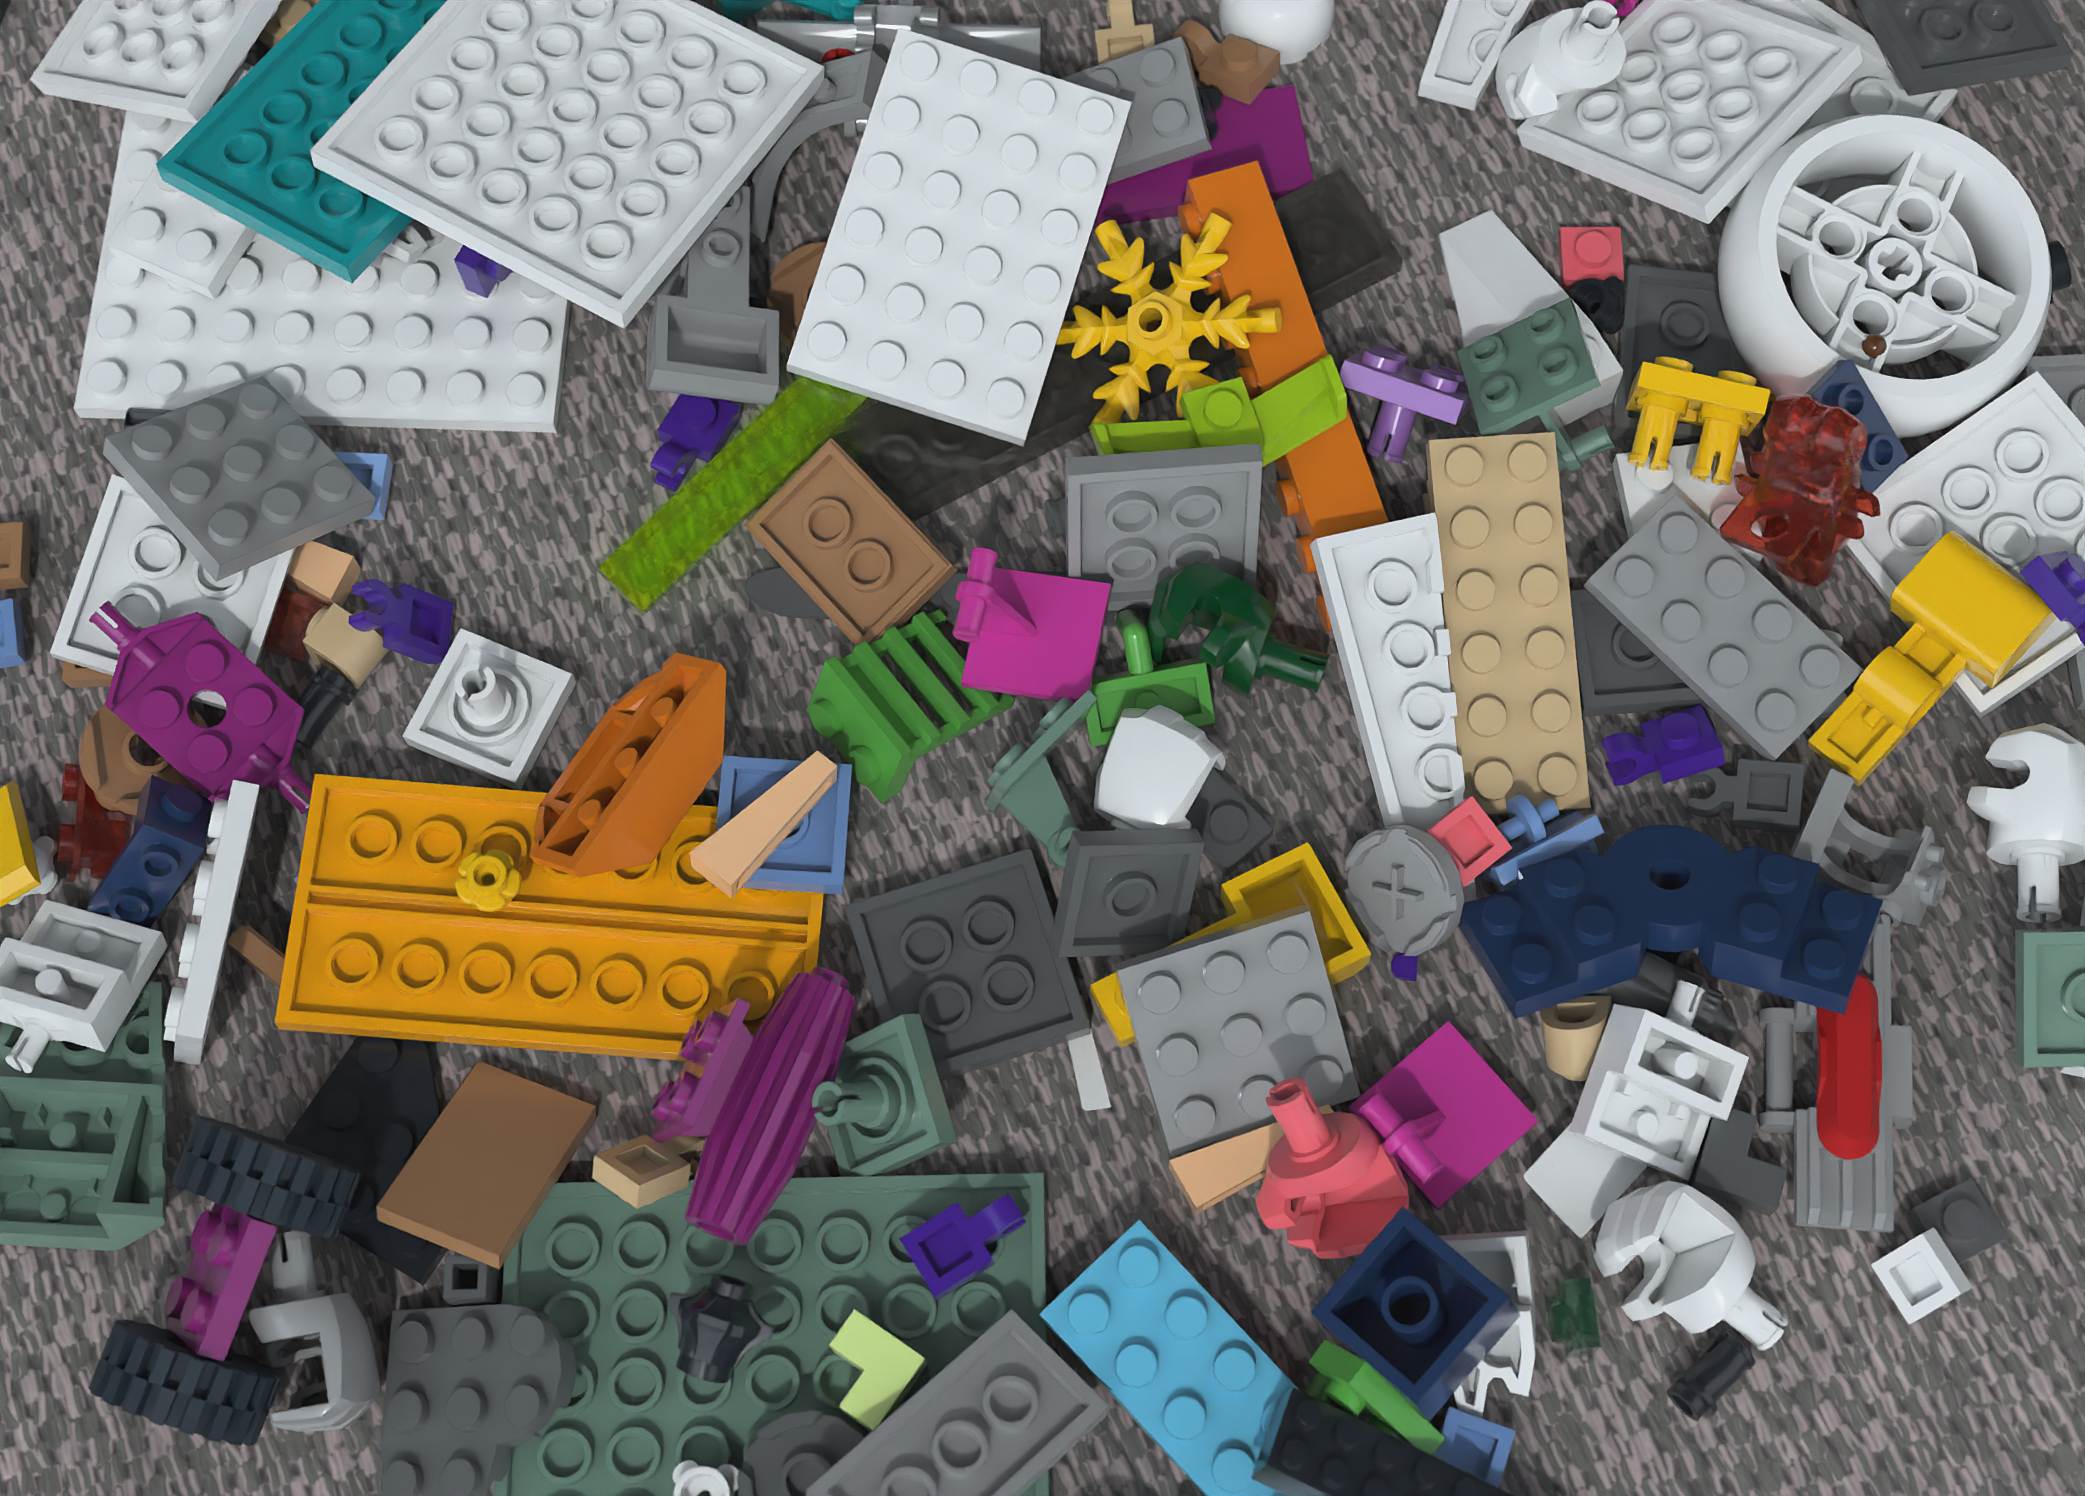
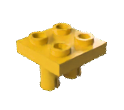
[1625,357,1771,485]

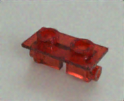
[57,756,126,882]

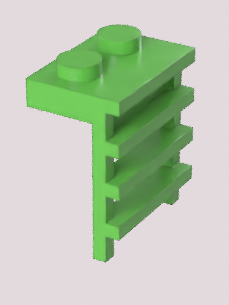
[806,609,1016,803]

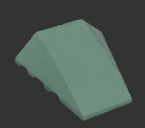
[0,981,166,1251]

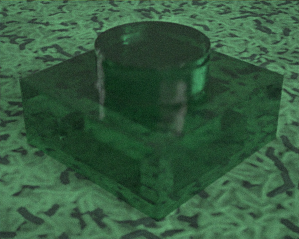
[1546,1277,1601,1359]

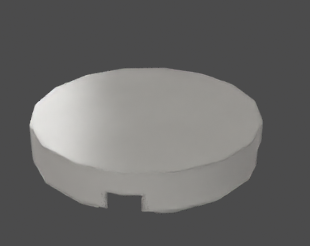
[1343,825,1464,956]

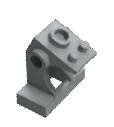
[1788,769,1948,927]

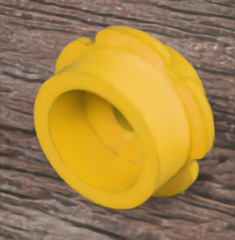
[455,849,521,912]

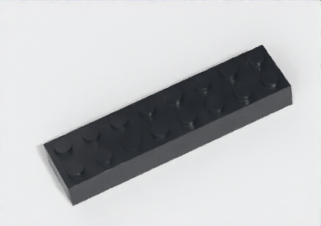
[1251,1387,1514,1496]

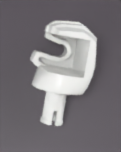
[1593,1181,1788,1351]

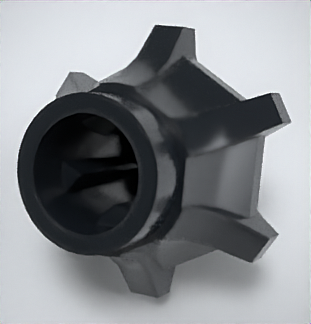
[667,1273,775,1383]

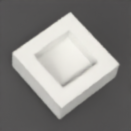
[1871,1228,1973,1325]

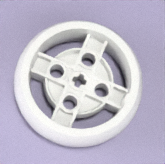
[1718,113,2052,438]

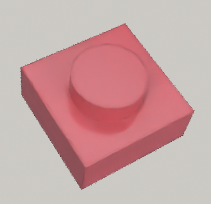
[1558,227,1624,290]
[1424,796,1512,888]

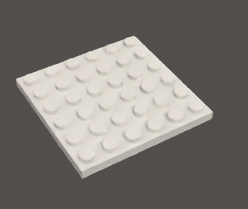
[310,0,824,329]

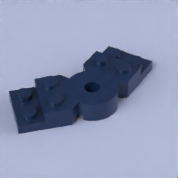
[1458,825,1883,1019]

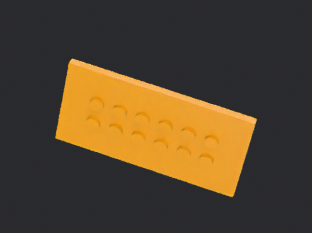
[274,774,824,1061]

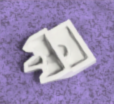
[1439,1230,1536,1418]

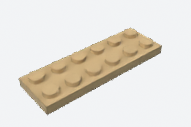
[1425,432,1591,817]

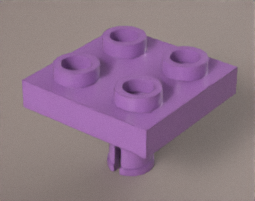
[1339,344,1471,463]

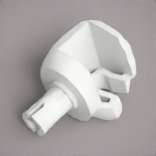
[1495,0,1627,120]
[1094,704,1226,831]
[1967,723,2085,923]

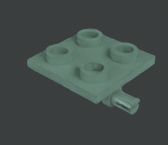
[1457,297,1616,473]
[984,690,1098,869]

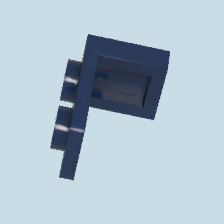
[1803,360,1909,497]
[88,775,211,928]

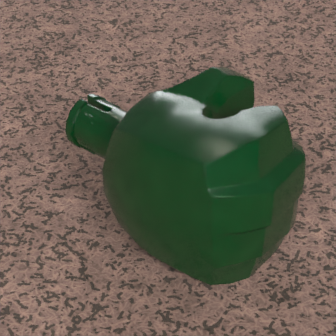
[1147,561,1330,699]

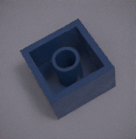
[1310,1206,1521,1421]

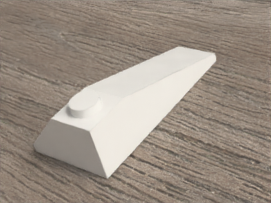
[1439,210,1624,436]

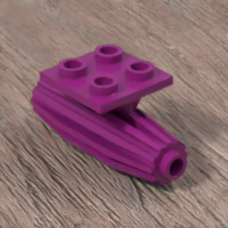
[650,967,856,1246]

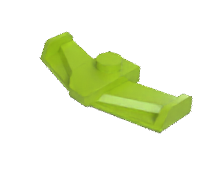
[1090,354,1347,467]

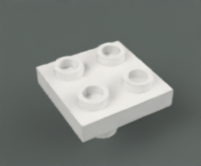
[402,628,576,790]

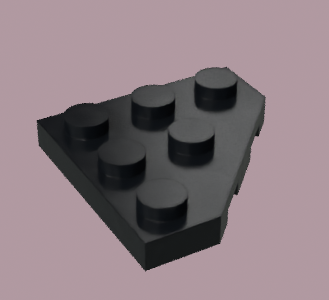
[284,1036,448,1286]

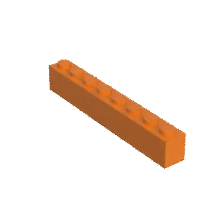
[1178,160,1389,632]

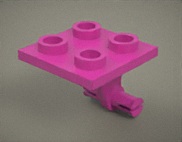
[952,547,1112,703]
[1348,1021,1539,1210]

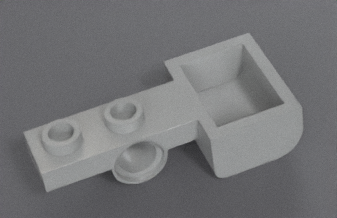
[646,185,779,406]

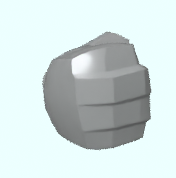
[246,1231,380,1431]

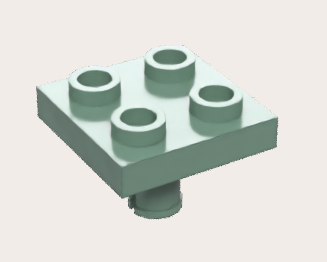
[812,1014,957,1177]

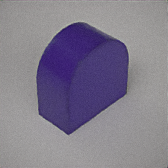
[1390,953,1418,981]

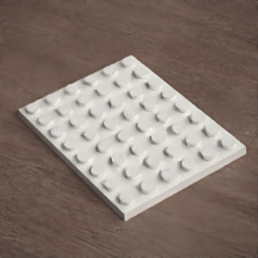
[74,110,572,433]

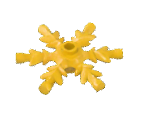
[1056,213,1282,429]

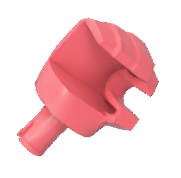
[1256,1077,1409,1259]

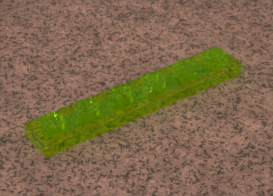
[598,376,872,616]

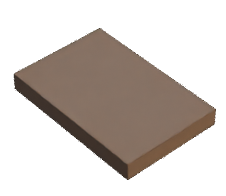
[744,438,958,646]
[376,1060,596,1270]

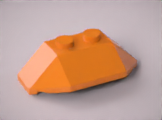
[529,652,726,877]

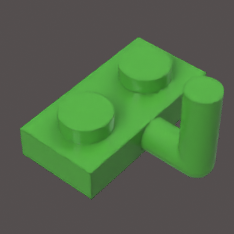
[1085,609,1216,747]
[1304,1339,1445,1455]

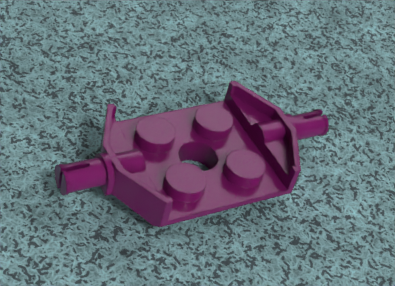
[89,601,312,815]

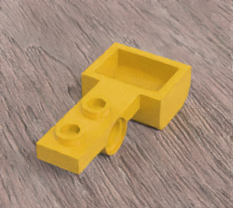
[1808,530,2057,787]
[1090,842,1371,1049]

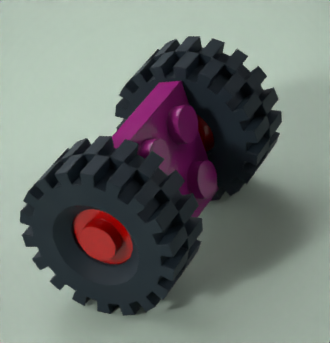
[88,1115,362,1446]

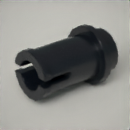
[296,665,354,749]
[1667,1332,1756,1421]

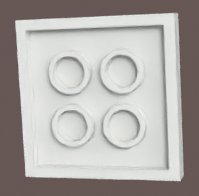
[50,474,296,710]

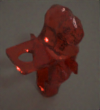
[1720,394,1880,587]

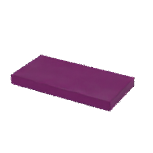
[1093,85,1315,228]

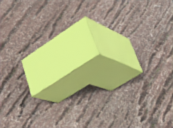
[829,1309,928,1432]

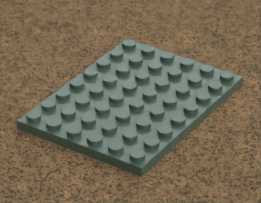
[493,1173,1049,1496]

